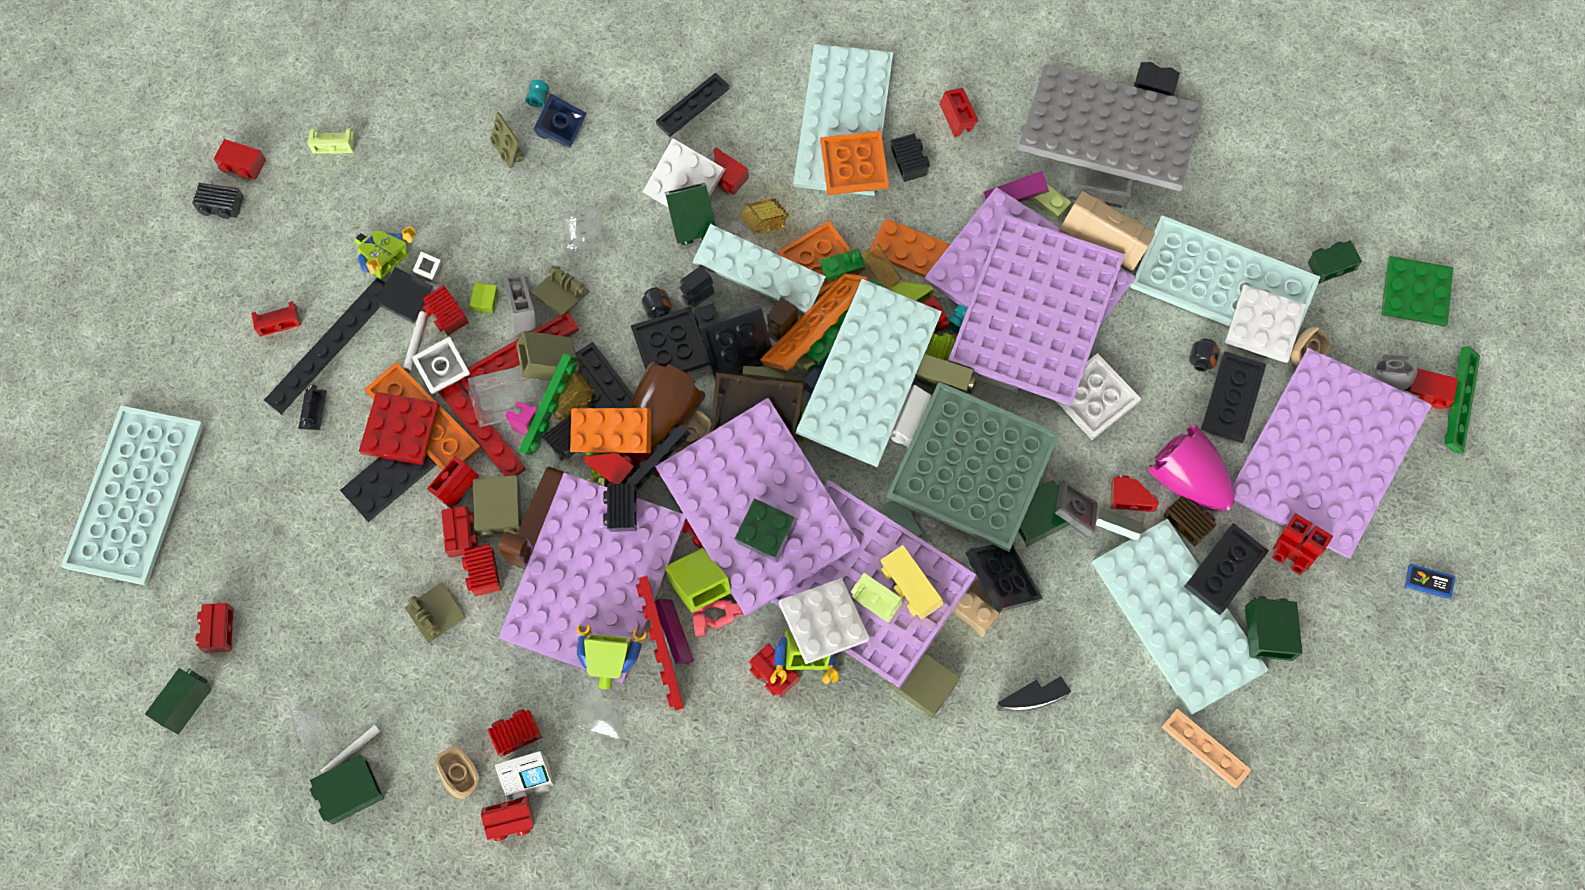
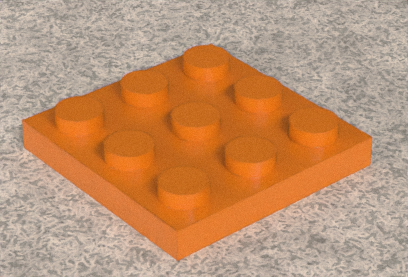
[820,131,889,195]
[777,221,864,300]

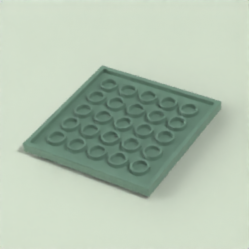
[886,382,1060,552]

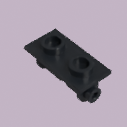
[298,384,327,430]

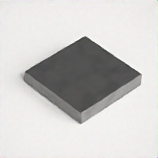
[1055,480,1098,537]

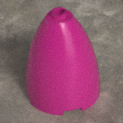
[1146,424,1235,511]

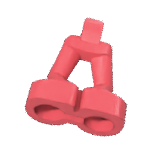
[693,599,743,637]

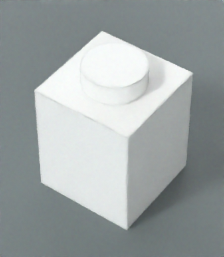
[413,252,442,281]

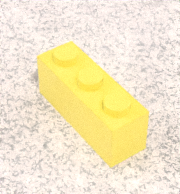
[880,545,944,620]

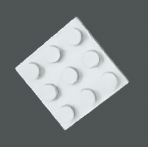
[643,139,725,207]
[1225,285,1306,363]
[1056,353,1141,440]
[779,578,870,664]

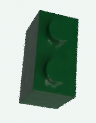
[1308,240,1362,284]

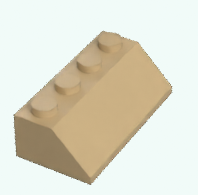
[939,548,1006,637]

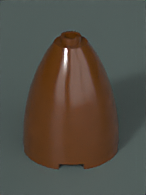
[631,362,705,449]

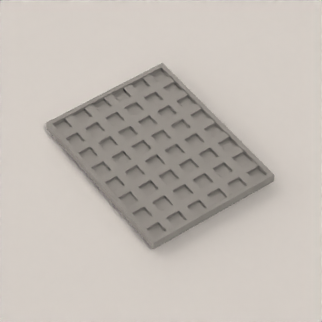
[1018,65,1202,192]

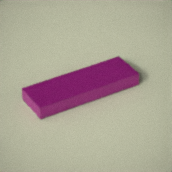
[984,171,1049,202]
[655,599,694,664]

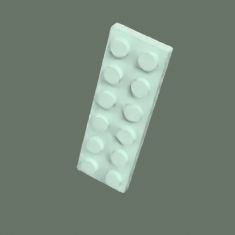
[693,224,826,314]

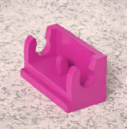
[505,402,538,436]

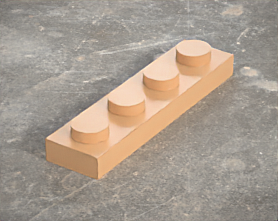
[1162,709,1251,789]

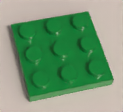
[1381,256,1453,327]

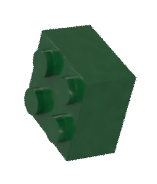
[734,498,797,563]

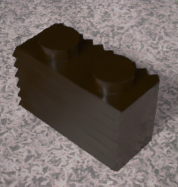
[767,297,798,341]
[1163,496,1217,547]

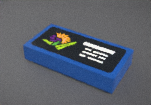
[1404,564,1455,599]

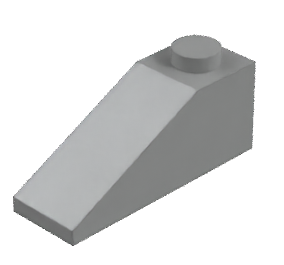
[503,274,536,333]

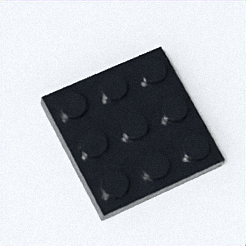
[698,304,772,379]
[631,307,710,373]
[965,544,1043,612]

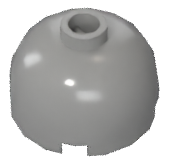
[1372,353,1418,391]

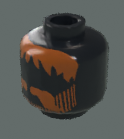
[642,287,672,318]
[1189,338,1220,372]

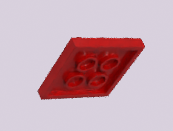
[359,392,440,465]

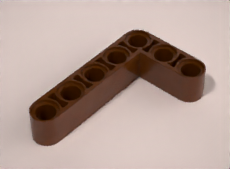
[499,466,569,569]

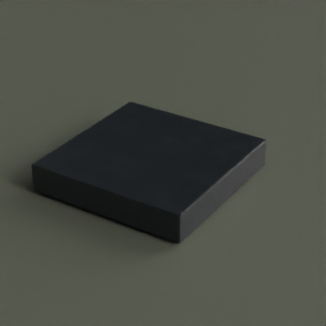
[376,267,433,323]

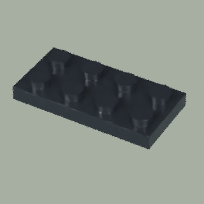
[1200,351,1266,443]
[340,455,436,522]
[1183,523,1269,615]

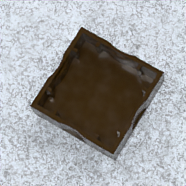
[709,370,805,444]

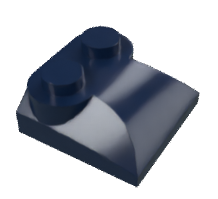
[533,94,587,147]

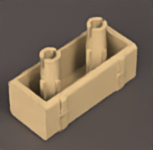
[1059,191,1155,272]

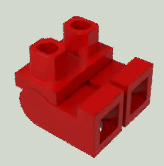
[1272,513,1333,575]

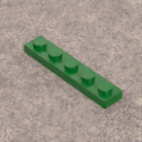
[804,278,887,366]
[1445,346,1480,453]
[518,353,578,455]

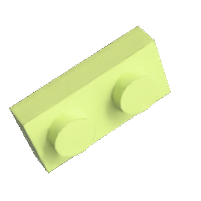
[1030,184,1071,219]

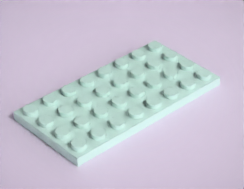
[793,44,893,196]
[1130,215,1320,340]
[796,279,942,467]
[61,406,204,586]
[1092,519,1268,716]

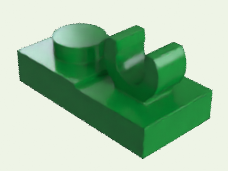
[819,248,866,281]

